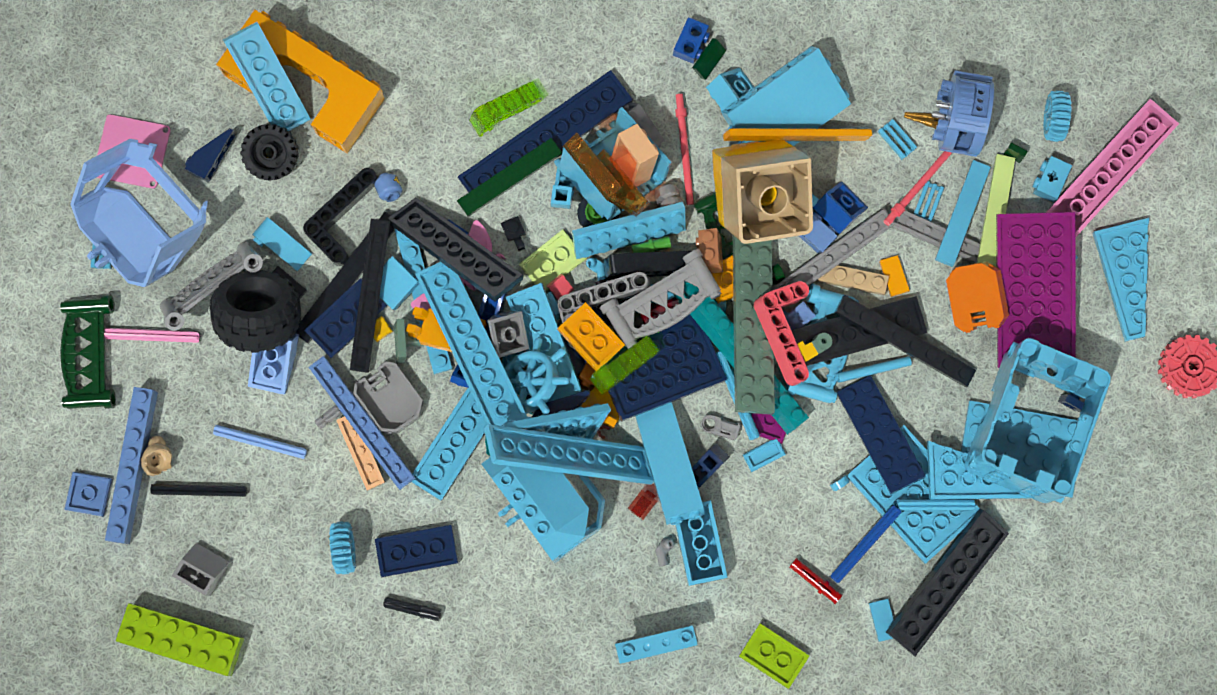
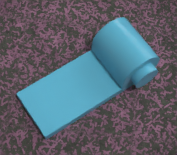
[252,217,312,271]

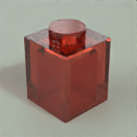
[628,490,657,521]

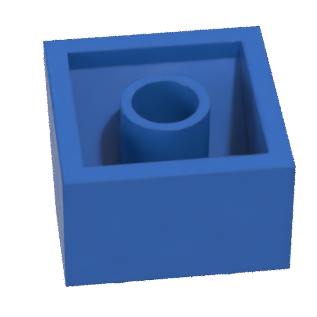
[813,181,868,234]

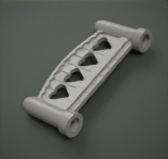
[160,242,263,331]
[600,249,721,349]

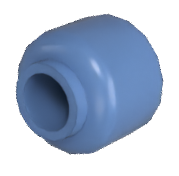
[374,173,402,202]

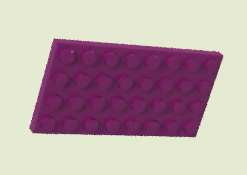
[996,212,1076,368]

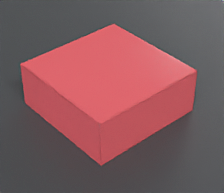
[546,274,574,300]

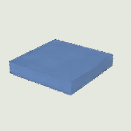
[64,472,112,517]

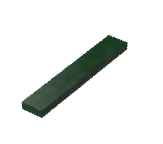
[457,138,562,217]

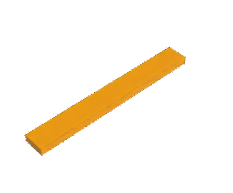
[723,128,872,141]

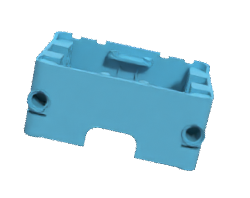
[965,338,1111,503]

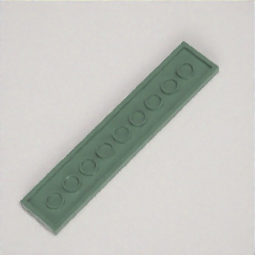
[733,235,775,415]

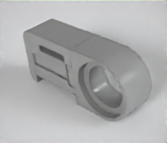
[701,415,740,440]

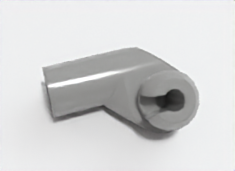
[656,538,674,567]

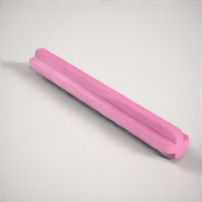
[104,328,200,343]

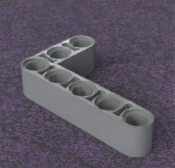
[558,272,651,349]

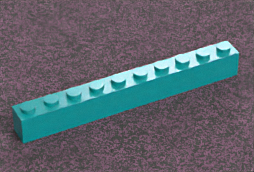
[673,281,809,435]

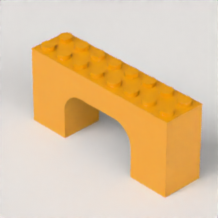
[216,9,385,154]

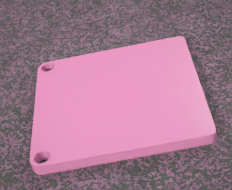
[97,114,171,189]

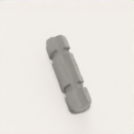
[315,406,342,429]

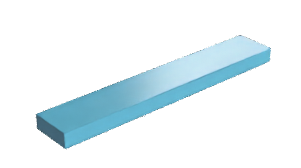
[935,160,991,267]

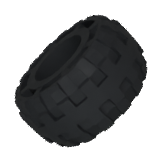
[210,270,301,353]

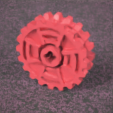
[1158,335,1217,399]

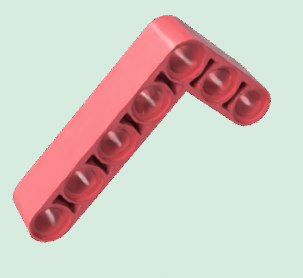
[754,281,809,386]

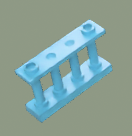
[615,626,698,664]

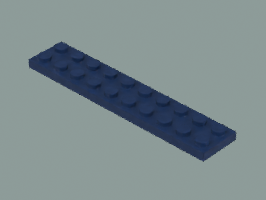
[457,70,633,193]

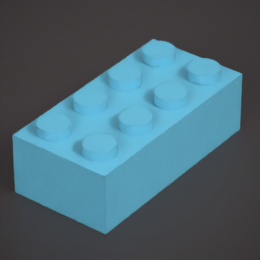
[675,500,728,586]

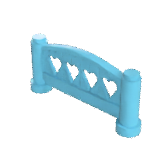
[785,283,859,403]

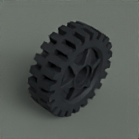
[240,124,299,181]

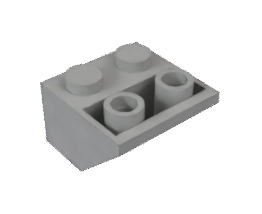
[172,543,230,596]

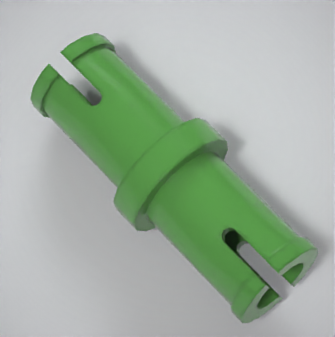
[631,236,671,253]

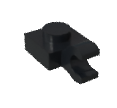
[501,216,526,252]

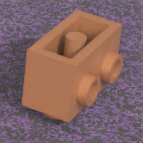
[696,228,723,273]

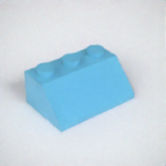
[706,68,754,111]

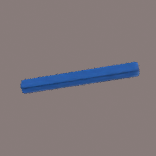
[831,505,901,583]

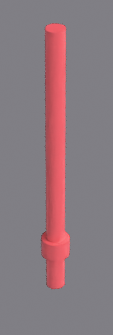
[675,94,694,205]
[883,151,952,226]

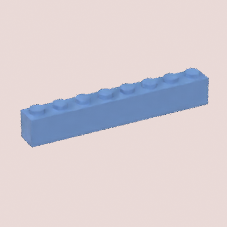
[105,387,158,545]

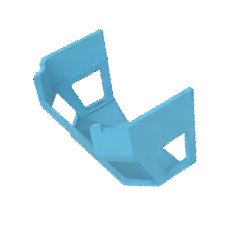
[481,457,605,564]

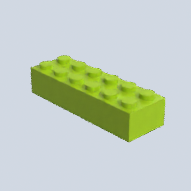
[115,603,244,676]

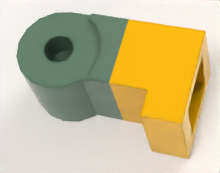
[797,333,832,362]

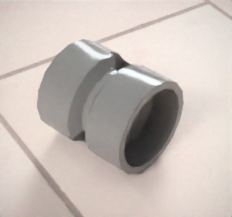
[654,184,686,211]

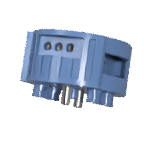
[932,71,994,157]

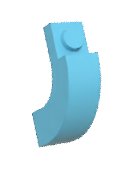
[551,158,574,209]

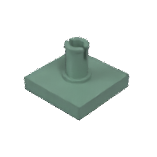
[394,319,424,364]

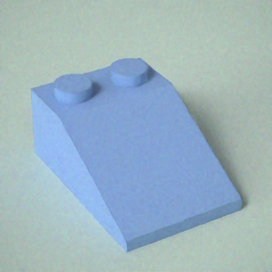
[248,334,299,395]

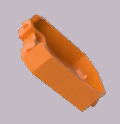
[946,261,1009,333]

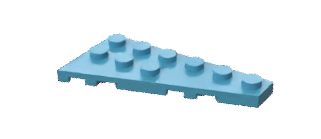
[1093,218,1149,342]
[503,403,611,439]
[927,441,1032,500]

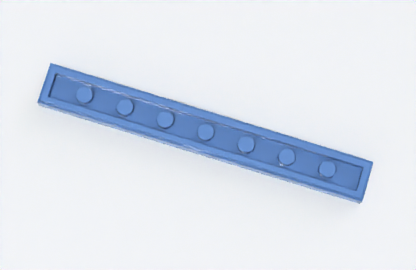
[308,356,415,490]

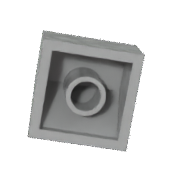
[488,311,529,358]

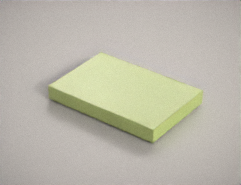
[519,229,587,291]

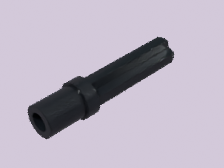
[383,597,442,622]

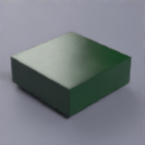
[1004,143,1028,163]

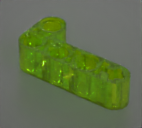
[469,81,544,137]
[590,335,660,395]

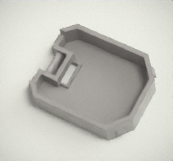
[353,361,424,435]

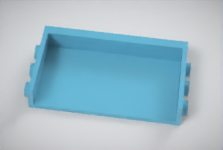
[721,46,851,146]

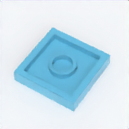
[379,256,419,310]

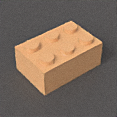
[610,124,659,190]

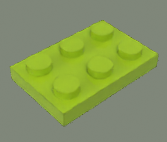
[739,623,809,689]

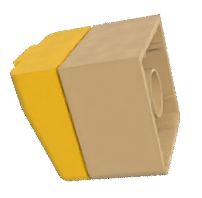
[712,140,813,244]

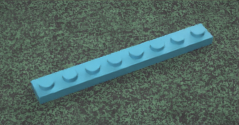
[395,229,453,375]

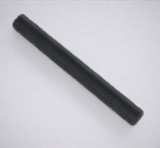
[150,484,247,497]

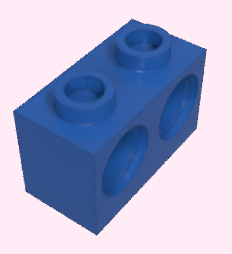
[673,17,710,64]

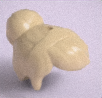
[141,436,172,476]

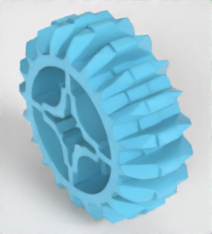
[1043,90,1072,142]
[329,521,356,574]

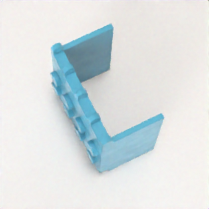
[554,107,672,220]

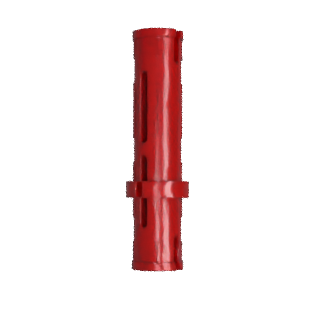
[789,558,843,604]

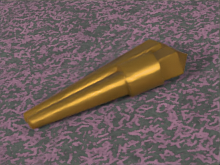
[904,112,940,129]

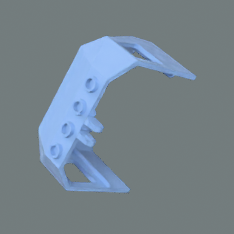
[70,139,208,287]

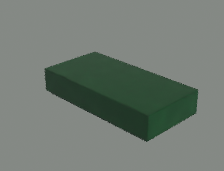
[692,38,726,80]

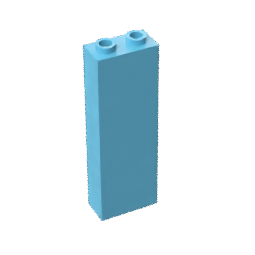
[635,402,704,525]

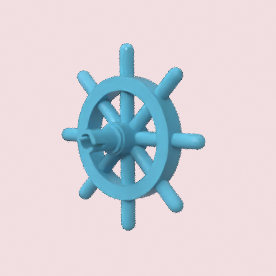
[504,337,570,415]

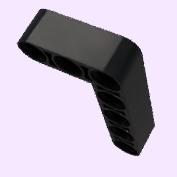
[303,168,378,266]

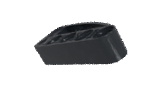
[604,251,692,280]

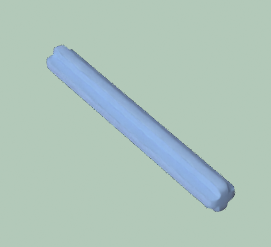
[213,425,307,459]

